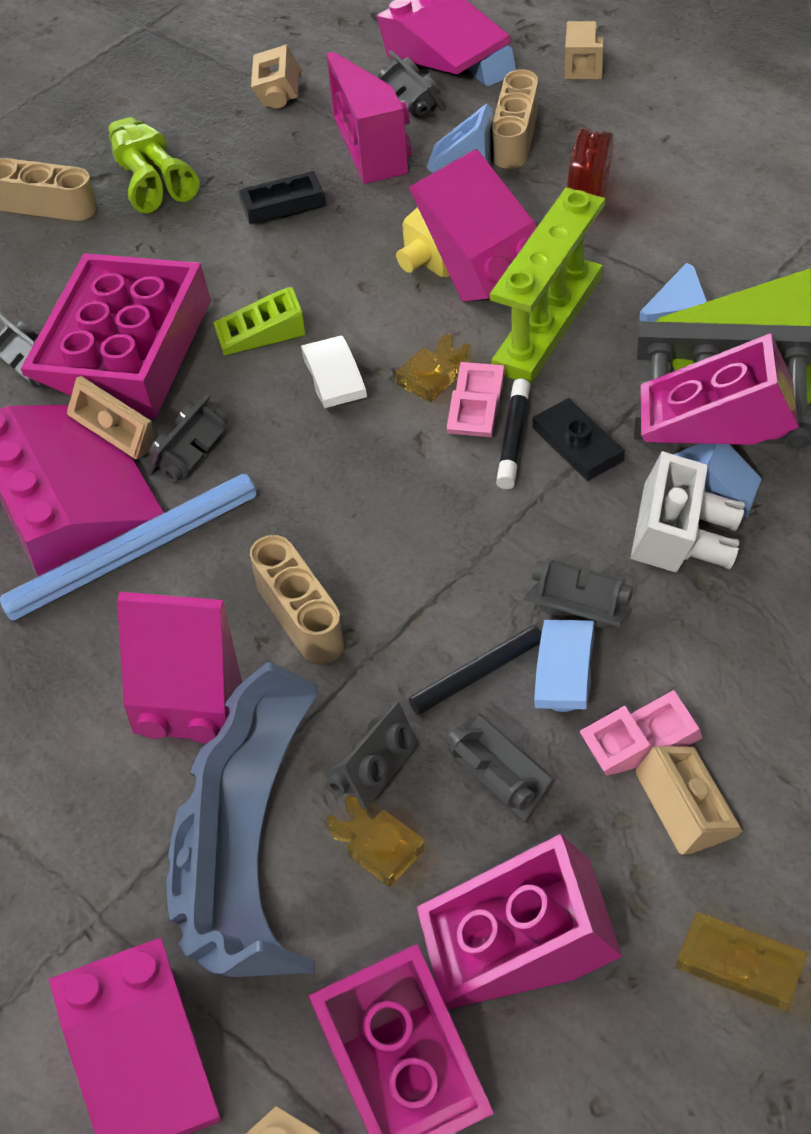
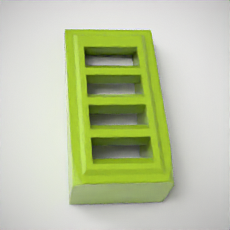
[213,287,305,356]

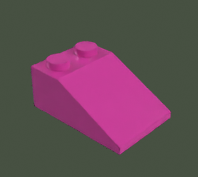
[377,0,511,74]
[326,52,412,184]
[409,149,537,302]
[641,333,799,445]
[117,592,242,743]
[417,834,622,1009]
[48,937,221,1134]
[306,944,494,1134]

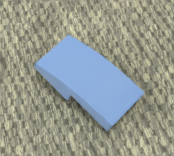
[534,620,595,712]

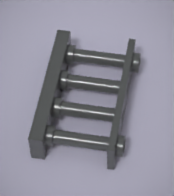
[634,321,811,448]

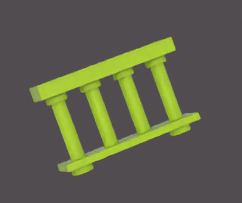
[490,187,605,385]

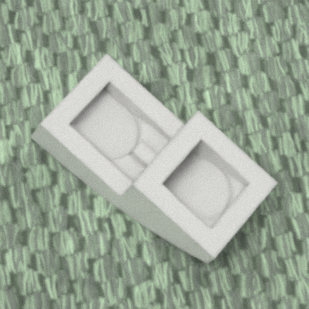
[301,335,367,408]

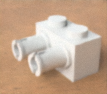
[630,451,745,573]

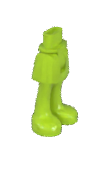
[109,117,200,214]

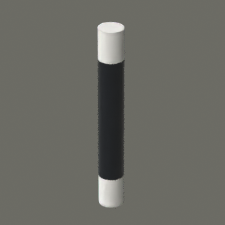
[496,379,530,489]

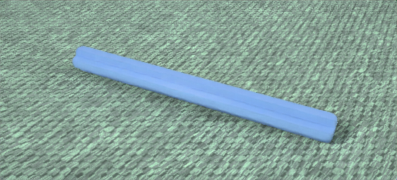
[0,474,257,621]

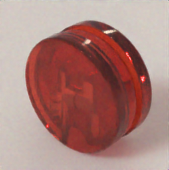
[567,128,614,198]

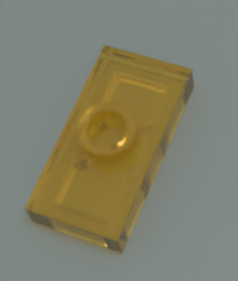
[676,911,808,1012]

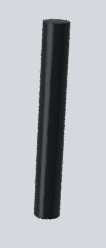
[408,625,542,715]

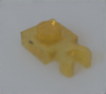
[396,333,470,403]
[326,796,425,887]

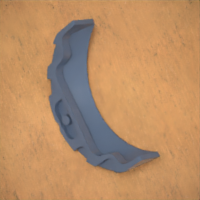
[166,662,317,977]

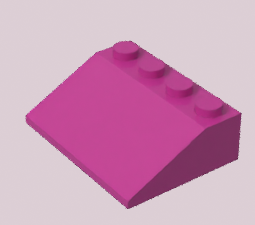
[20,253,211,419]
[0,405,164,576]

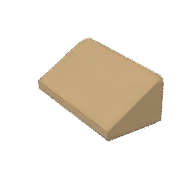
[66,376,154,460]
[636,746,743,855]

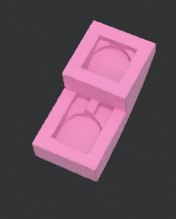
[447,362,505,437]
[579,690,703,776]

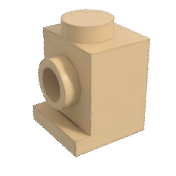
[565,21,603,79]
[251,45,303,108]

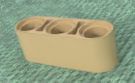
[492,69,538,169]
[0,158,97,221]
[250,535,344,664]

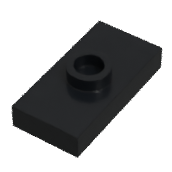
[239,171,326,224]
[533,398,625,481]

